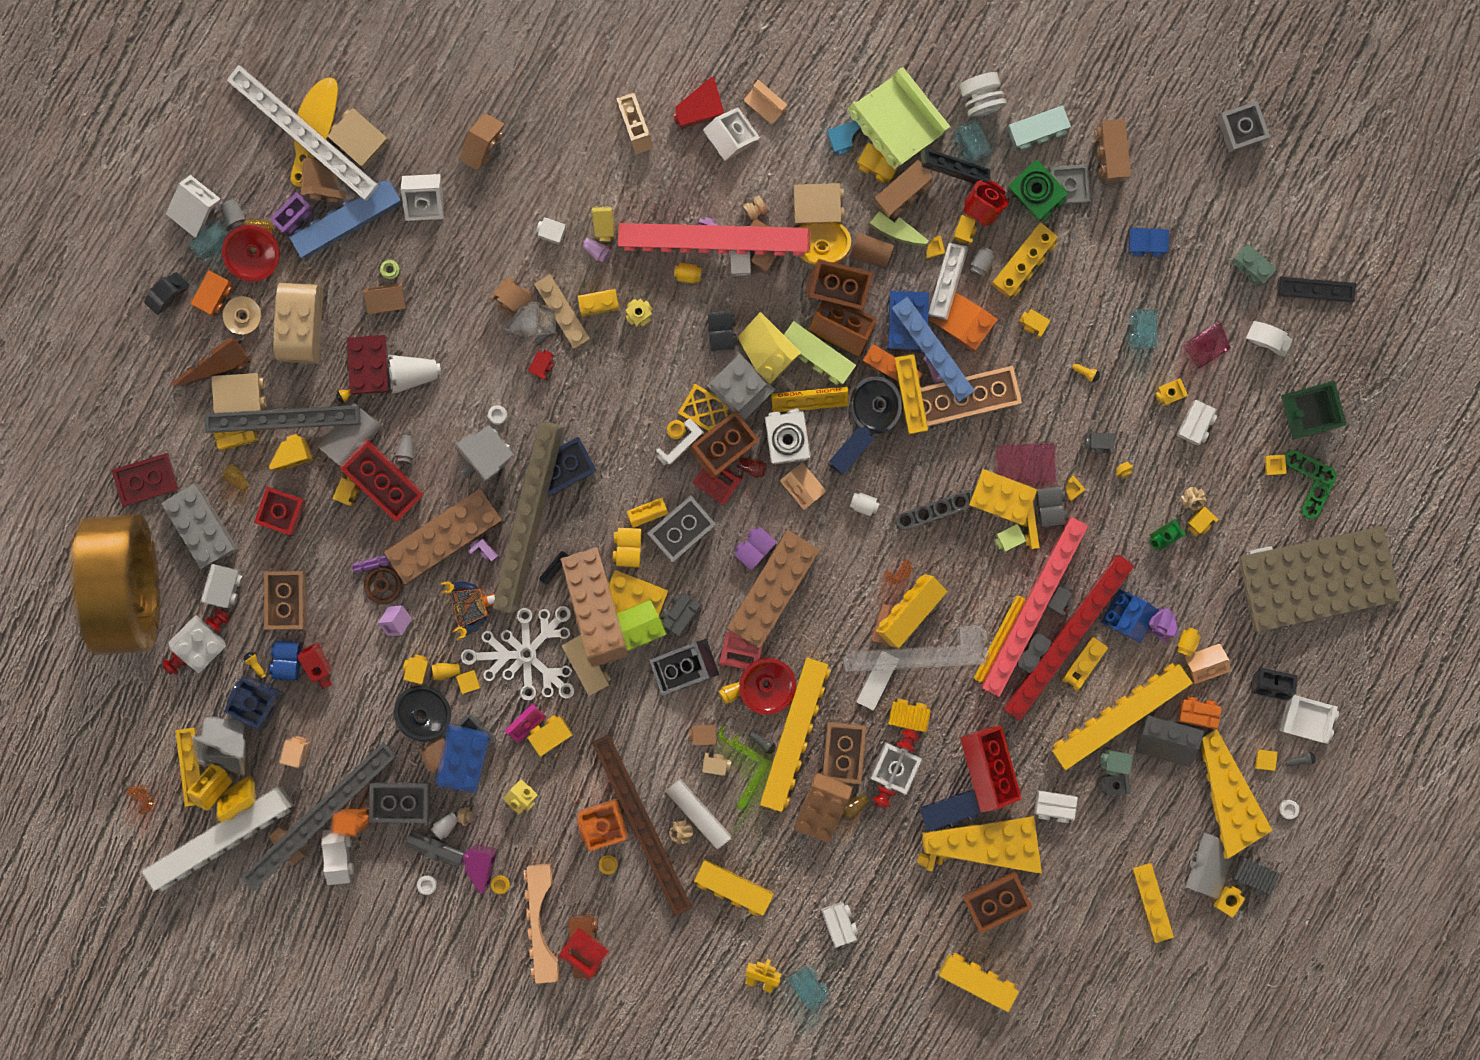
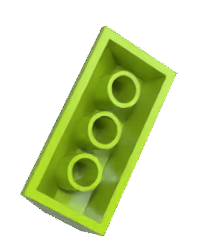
[579,600,667,651]

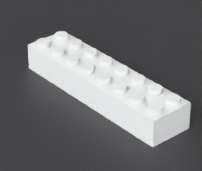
[142,786,294,891]

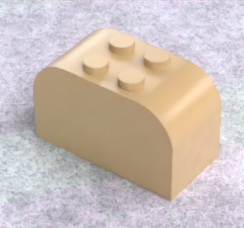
[273,283,324,364]

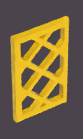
[678,384,730,431]

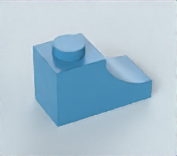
[826,120,861,156]

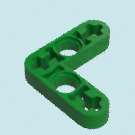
[1284,450,1337,519]

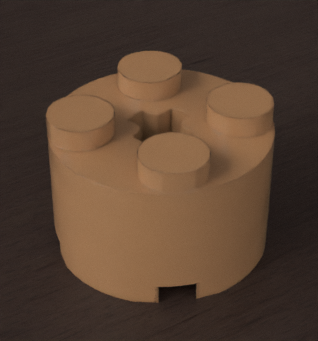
[490,277,535,321]
[418,735,446,773]

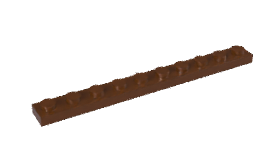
[591,734,692,916]

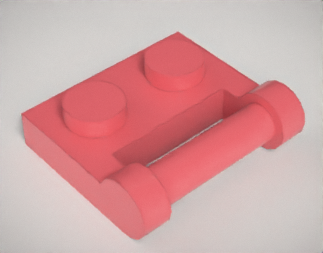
[719,632,763,669]

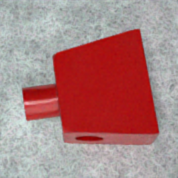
[297,642,332,689]

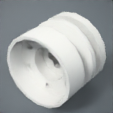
[959,72,1007,117]

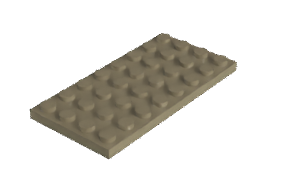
[1238,526,1400,632]

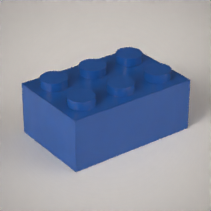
[887,291,929,352]
[435,725,489,793]

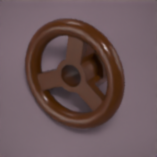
[364,566,402,604]

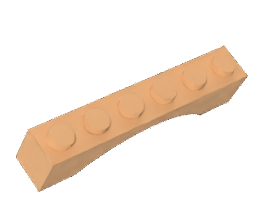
[524,863,560,984]

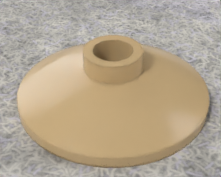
[223,296,261,335]

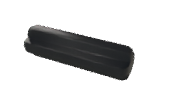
[539,551,569,585]

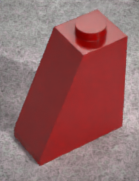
[673,77,724,129]

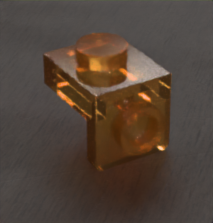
[883,559,913,584]
[126,785,154,815]

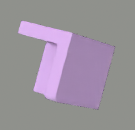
[378,605,412,636]

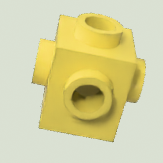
[625,298,653,328]
[503,779,537,814]

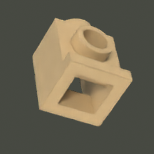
[702,752,731,776]

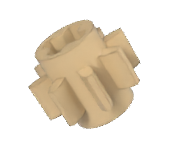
[1181,487,1207,511]
[669,820,693,844]

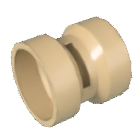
[743,196,769,222]

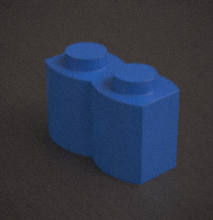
[1128,228,1169,258]
[270,640,301,680]

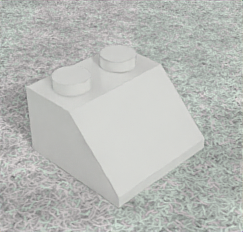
[703,108,760,161]
[401,174,444,221]
[201,564,243,608]

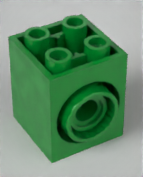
[1008,159,1068,223]

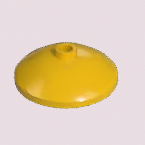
[799,223,851,265]

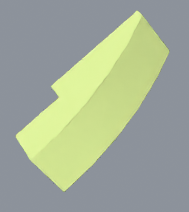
[869,211,929,247]

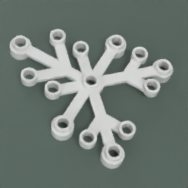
[461,606,575,700]

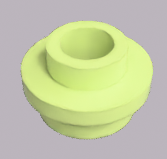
[380,260,399,279]

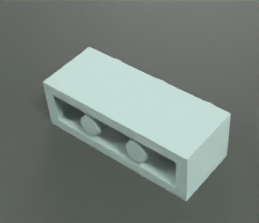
[1007,105,1071,151]

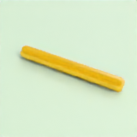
[974,595,1026,683]

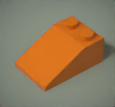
[928,292,998,352]

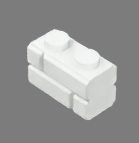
[1177,400,1217,445]
[1034,790,1078,823]
[821,901,859,947]

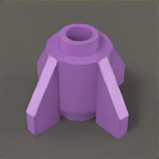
[1147,608,1178,644]

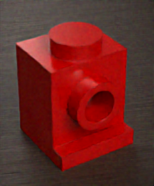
[527,350,554,381]

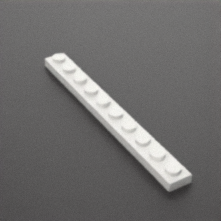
[227,65,379,201]

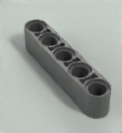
[896,488,975,530]

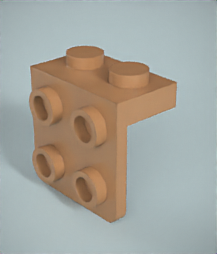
[300,158,346,204]

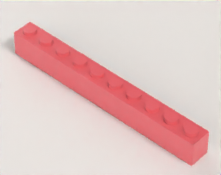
[618,223,811,256]
[980,517,1088,697]

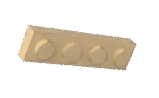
[534,274,590,349]

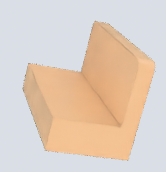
[744,80,787,125]
[780,463,826,510]
[1185,644,1231,684]

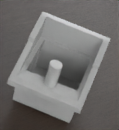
[707,354,775,420]
[455,425,514,486]
[192,717,246,775]

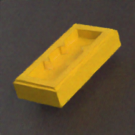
[627,498,668,528]

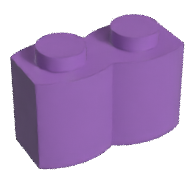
[734,527,777,571]

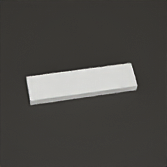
[928,243,968,320]

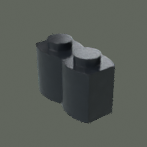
[708,311,737,352]

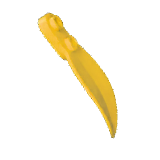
[291,78,338,187]

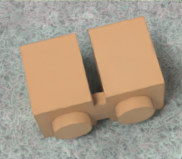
[279,736,311,768]

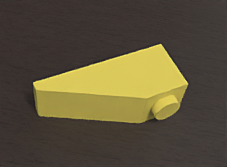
[592,207,615,243]

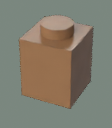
[689,724,717,745]

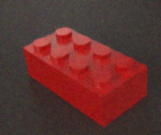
[340,439,423,522]
[960,725,1022,812]

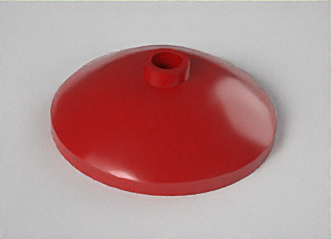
[222,224,280,282]
[739,658,796,715]

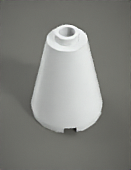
[388,355,441,394]

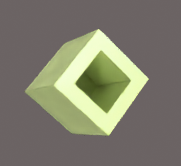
[994,524,1026,552]

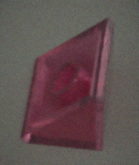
[1182,321,1230,369]

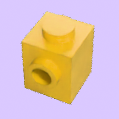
[403,654,430,684]

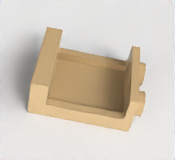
[328,108,390,170]
[793,183,845,226]
[212,373,266,413]

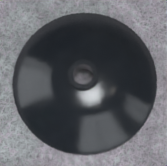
[850,376,903,434]
[393,685,451,742]

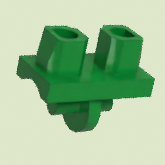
[1149,519,1186,550]

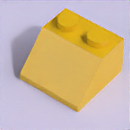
[269,434,314,472]

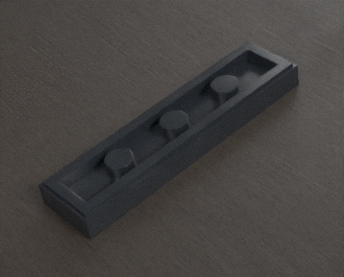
[921,148,991,184]
[1277,276,1356,303]

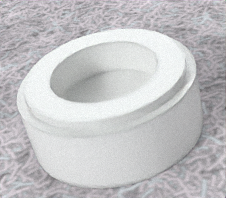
[488,405,507,425]
[1279,800,1299,820]
[417,875,437,895]

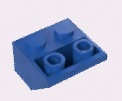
[1101,589,1159,644]

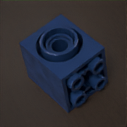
[223,676,284,730]

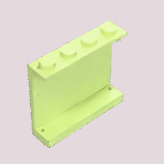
[847,67,950,170]

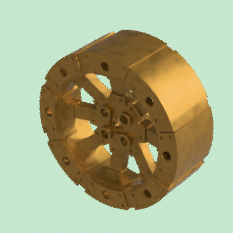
[72,514,160,655]

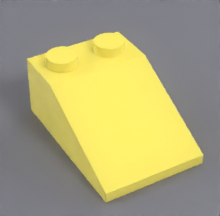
[737,312,801,384]

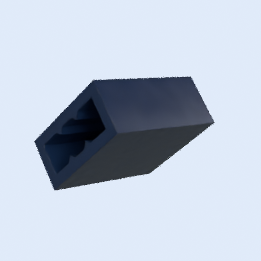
[828,426,874,476]

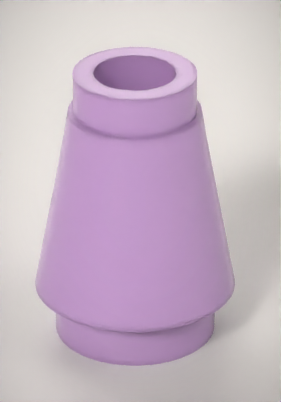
[582,238,612,263]

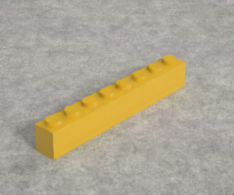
[760,657,831,812]
[1050,663,1192,770]

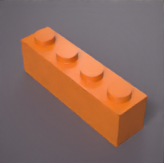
[332,807,371,835]

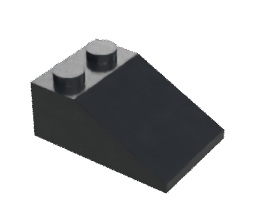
[649,639,720,696]

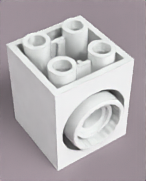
[765,409,810,465]

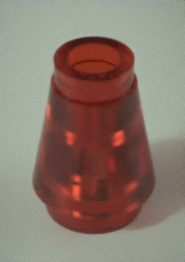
[737,458,767,478]

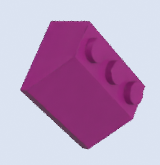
[463,844,498,893]

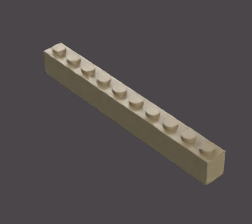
[493,421,565,613]

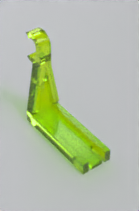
[718,726,772,809]

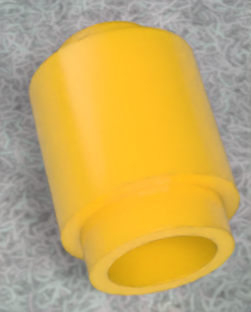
[674,262,702,284]
[1177,627,1202,657]

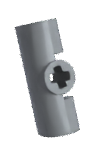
[318,403,382,466]
[1185,832,1233,899]

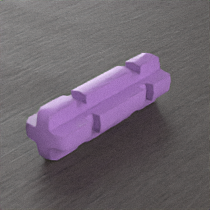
[352,555,390,573]

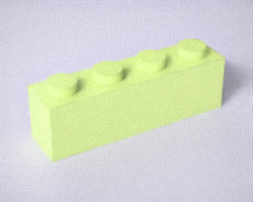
[784,321,856,386]

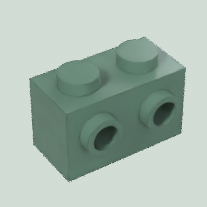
[1231,244,1277,286]
[1099,749,1133,776]

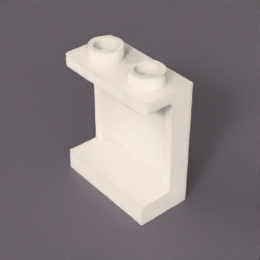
[166,175,220,238]
[656,418,704,466]
[1279,695,1339,744]

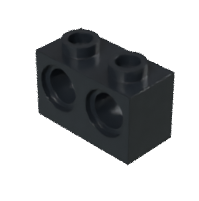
[1251,667,1298,701]

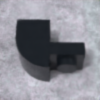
[144,272,189,315]

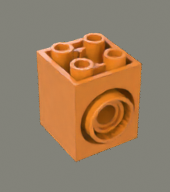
[577,799,628,851]

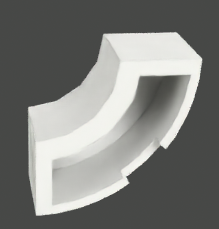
[321,829,354,885]

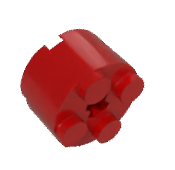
[963,180,1009,226]

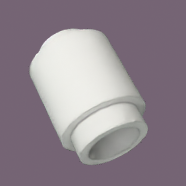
[850,493,879,516]

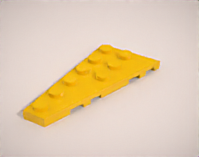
[1200,729,1273,859]
[922,816,1042,874]

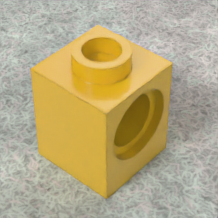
[1213,886,1245,918]

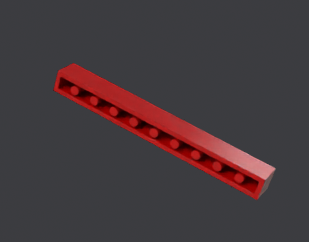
[1002,555,1134,721]

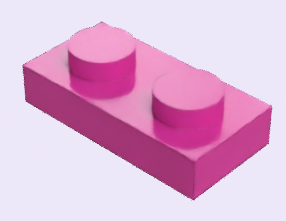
[505,704,546,744]

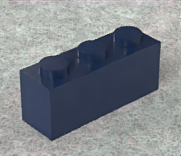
[919,789,982,832]

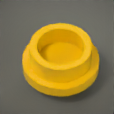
[667,420,686,439]
[1115,462,1134,479]
[599,855,618,875]
[491,875,510,895]

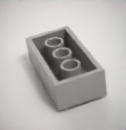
[161,483,239,569]

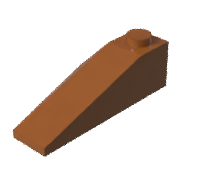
[172,337,251,388]

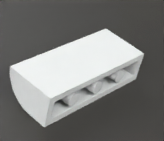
[665,778,731,849]

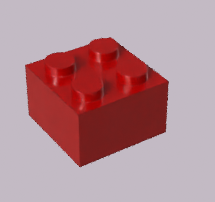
[254,486,307,536]

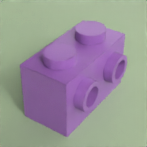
[270,192,314,236]

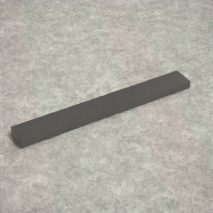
[204,405,361,433]

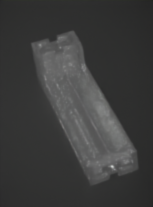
[843,625,988,672]

